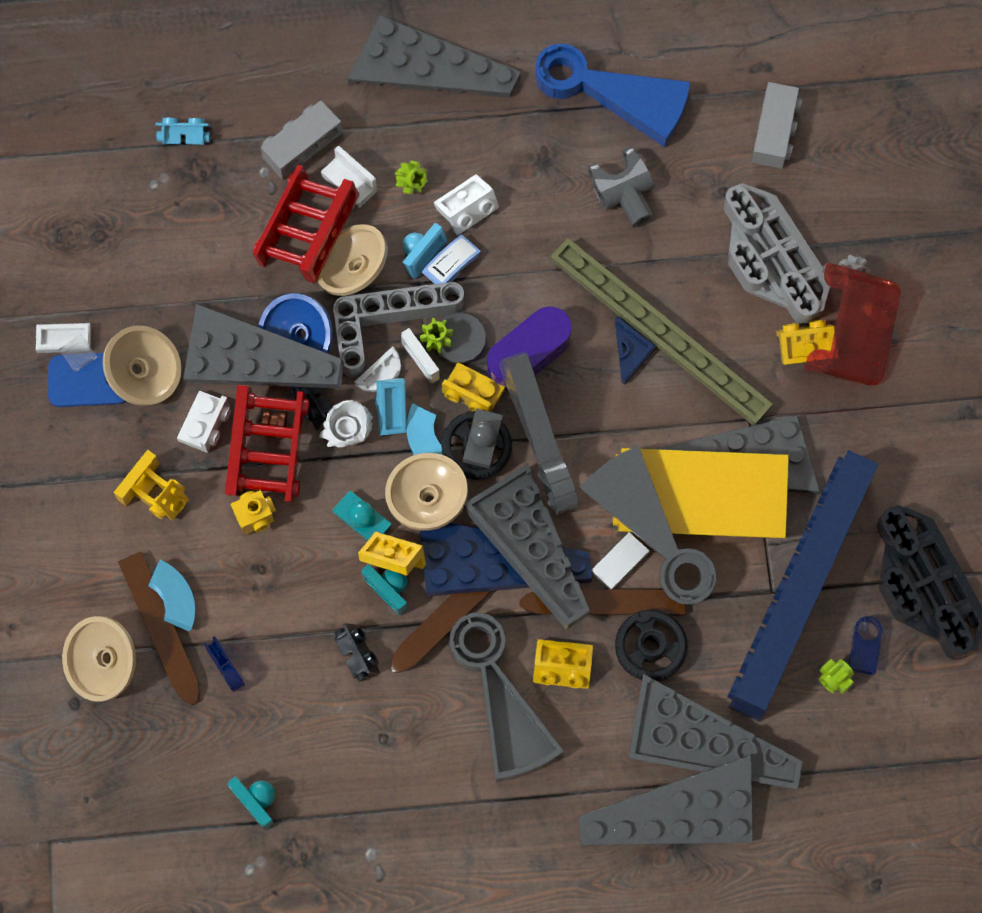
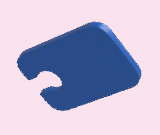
[48,353,126,407]

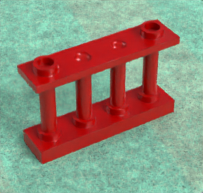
[252,165,360,284]
[225,385,310,503]

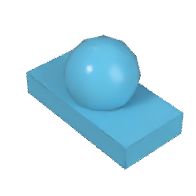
[402,223,447,279]
[375,378,407,435]

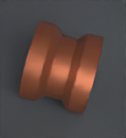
[262,410,287,439]

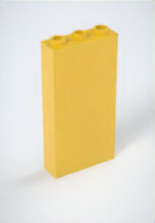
[613,448,788,538]

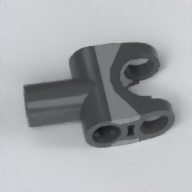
[588,147,654,227]

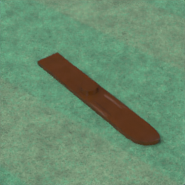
[118,551,199,705]
[519,589,686,615]
[391,591,491,673]

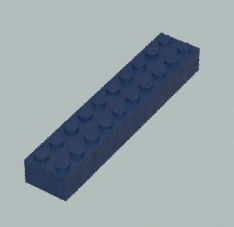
[727,450,878,722]

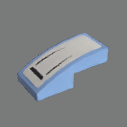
[422,234,481,284]

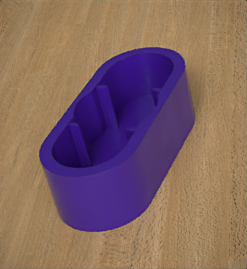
[487,307,571,390]

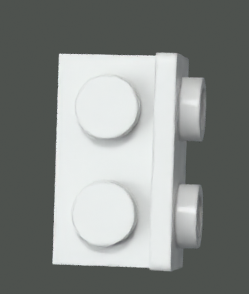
[434,174,499,235]
[177,391,231,453]

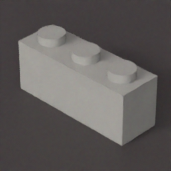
[751,82,802,169]
[260,100,343,180]

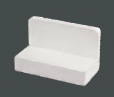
[321,146,377,208]

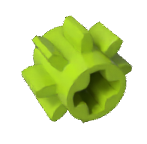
[395,161,428,194]
[420,318,453,353]
[819,659,854,694]

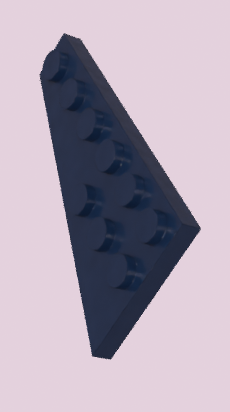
[420,523,592,597]

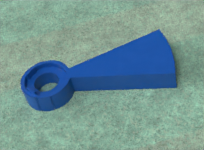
[535,44,690,147]

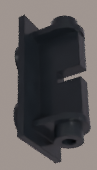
[290,386,333,430]
[334,623,381,682]

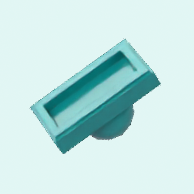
[332,490,392,541]
[361,564,408,616]
[228,776,276,830]

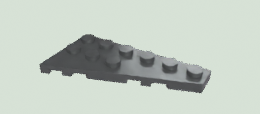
[348,16,521,98]
[463,464,590,630]
[628,674,803,790]
[579,755,753,845]

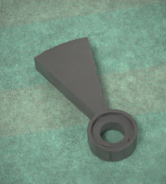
[499,352,579,515]
[579,446,716,604]
[450,613,564,783]

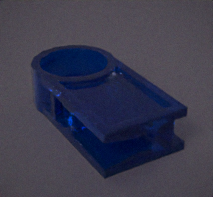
[848,616,883,675]
[203,636,245,693]

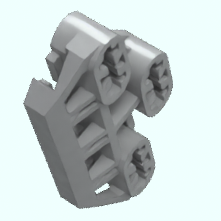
[724,183,831,325]

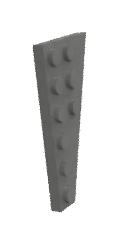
[183,304,344,388]
[656,416,820,494]

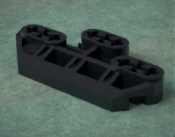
[877,505,982,660]

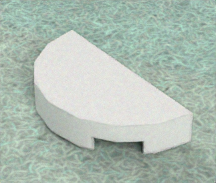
[354,347,401,392]

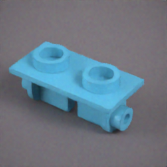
[156,118,211,145]

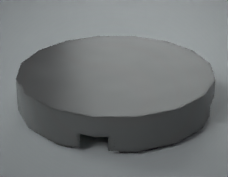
[433,313,486,365]

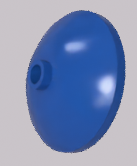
[258,293,333,354]

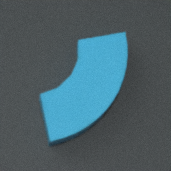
[406,403,443,455]
[148,560,195,632]

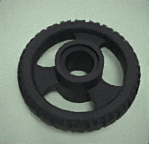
[441,411,512,480]
[615,609,688,681]

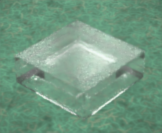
[59,334,97,372]

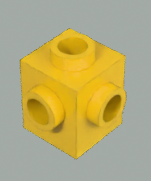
[230,490,276,535]

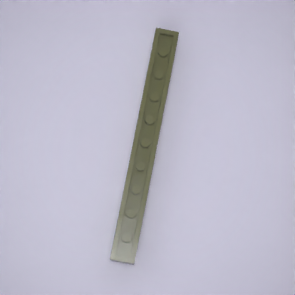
[550,238,773,426]

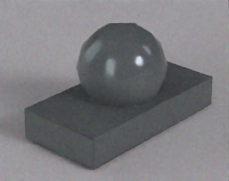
[462,408,503,469]

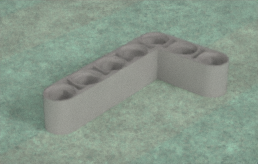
[333,282,464,378]

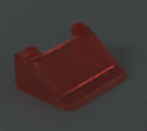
[802,263,901,386]

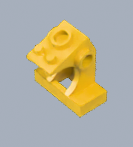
[114,450,189,521]

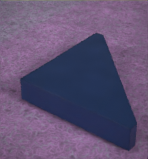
[615,316,656,385]

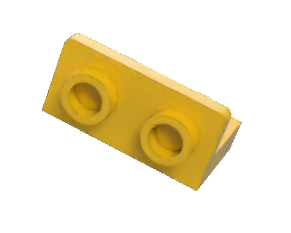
[776,320,837,365]
[442,363,505,412]
[358,532,426,575]
[533,639,593,689]

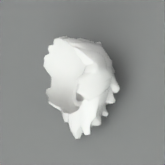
[320,400,373,447]

